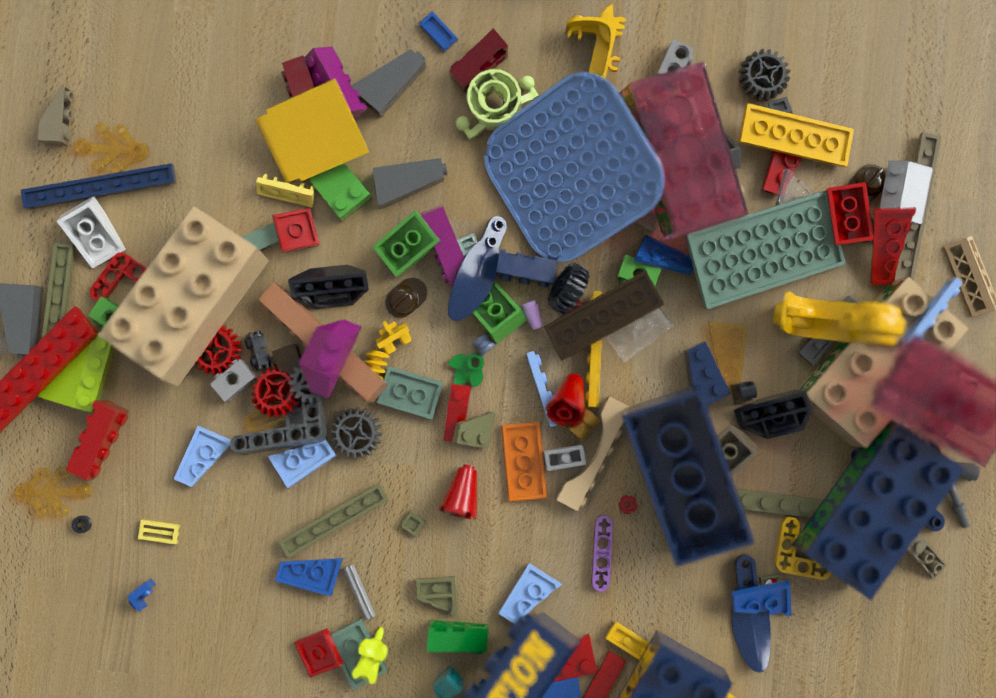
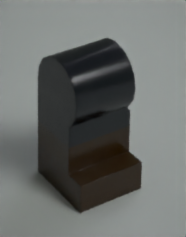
[730,381,757,403]

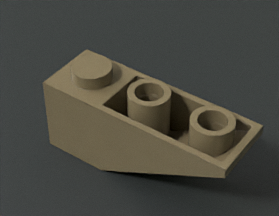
[38,84,74,146]
[905,533,947,579]

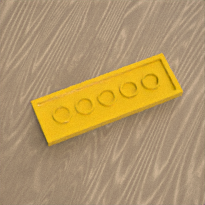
[738,103,854,168]

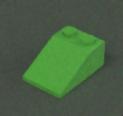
[308,163,372,221]
[372,210,440,277]
[472,280,527,344]

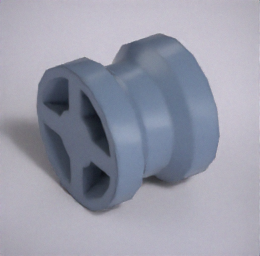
[472,332,496,356]

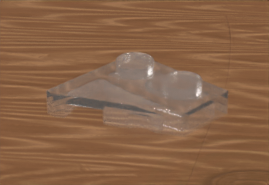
[775,169,815,206]

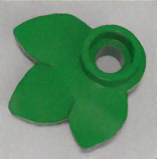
[448,353,484,387]

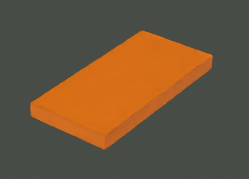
[501,421,547,502]

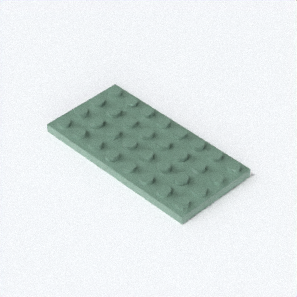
[684,190,846,309]

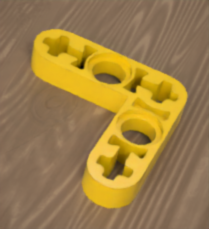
[774,516,831,580]

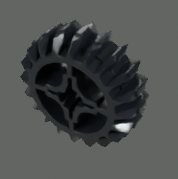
[548,263,590,314]

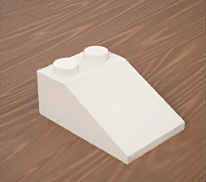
[57,196,125,269]

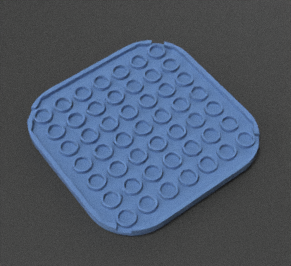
[484,72,664,262]

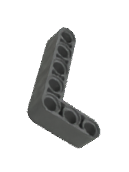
[230,390,327,455]

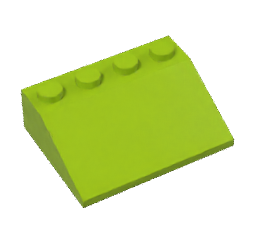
[38,333,115,412]

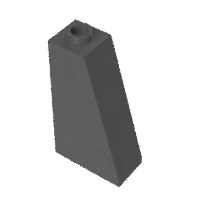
[351,49,426,117]
[373,158,447,209]
[0,283,43,358]

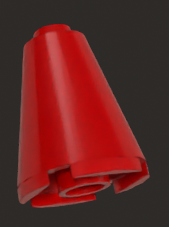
[546,374,584,427]
[439,464,477,520]

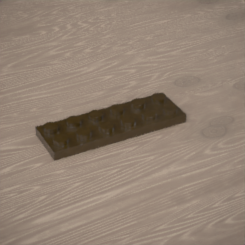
[543,270,665,361]

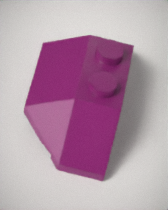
[299,319,362,399]

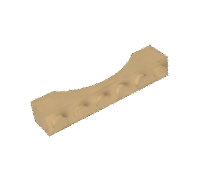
[556,396,629,511]

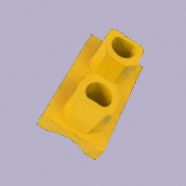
[376,320,412,355]

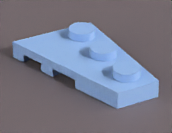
[174,426,231,487]
[268,439,337,488]
[498,563,562,623]

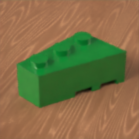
[427,620,488,654]

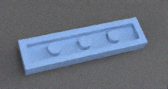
[900,278,963,346]
[526,351,557,427]

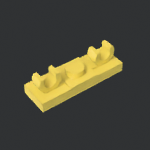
[256,174,314,208]

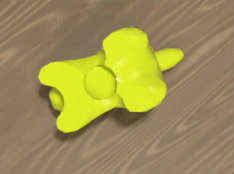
[352,627,388,684]

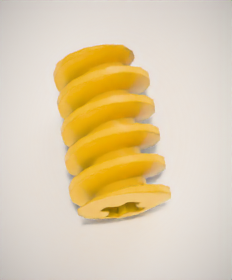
[363,348,390,379]

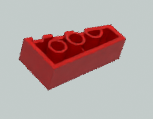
[66,401,129,481]

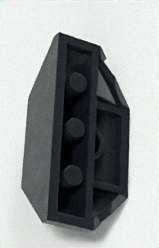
[288,265,369,309]
[734,390,813,439]

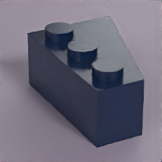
[496,249,557,288]
[684,341,731,405]

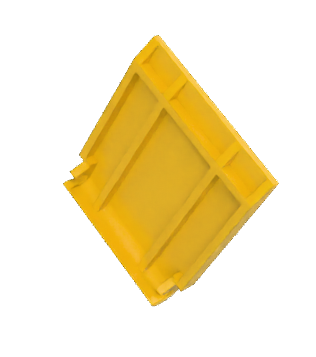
[255,79,369,183]

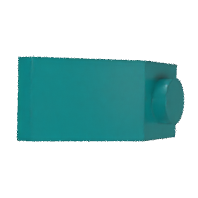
[433,665,464,698]

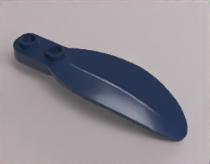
[448,216,507,321]
[731,554,771,673]

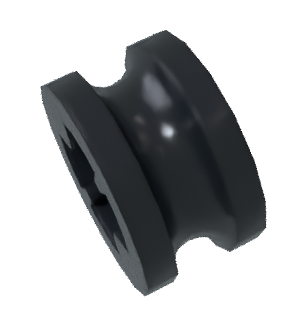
[72,515,92,533]

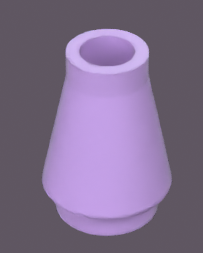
[521,300,543,330]

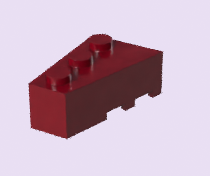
[449,28,508,93]
[281,55,315,98]

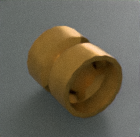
[565,407,600,442]

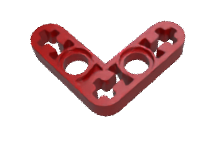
[90,252,148,301]

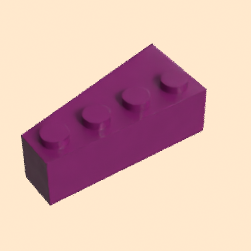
[305,47,367,120]
[421,205,464,287]

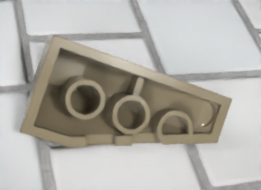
[718,425,758,476]

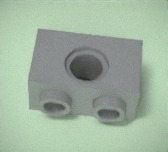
[210,359,259,402]
[543,444,586,471]

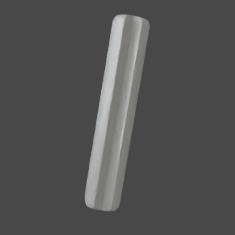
[344,564,375,620]

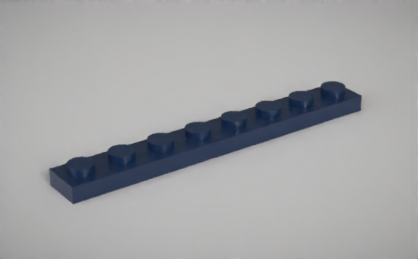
[21,163,176,210]

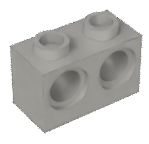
[655,39,694,88]

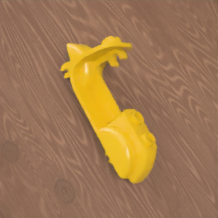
[565,3,626,79]
[773,291,905,347]

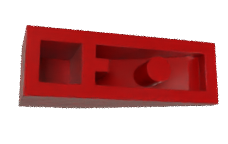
[443,384,471,442]

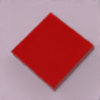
[272,208,320,253]
[294,628,344,678]

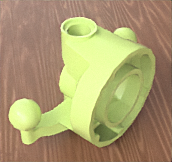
[456,69,539,140]

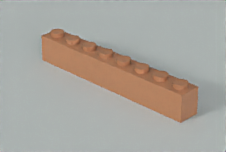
[258,282,389,402]

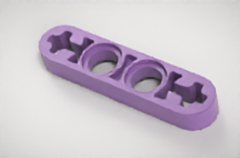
[591,515,613,592]

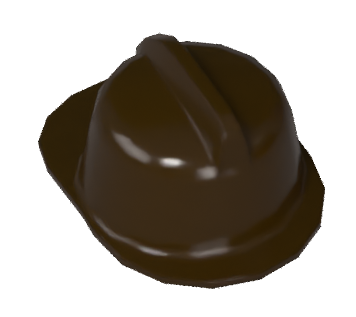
[848,164,886,203]
[385,278,427,318]

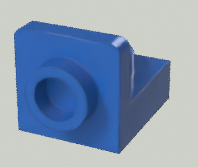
[127,578,156,612]

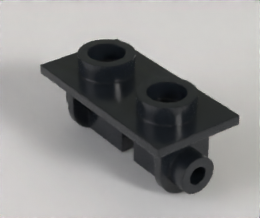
[245,331,272,372]

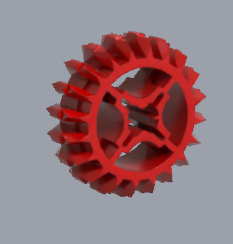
[194,325,242,375]
[250,366,301,418]

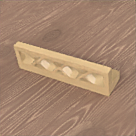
[944,236,996,317]

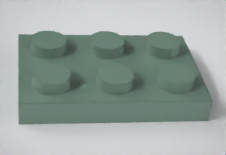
[377,366,443,419]
[331,618,388,690]

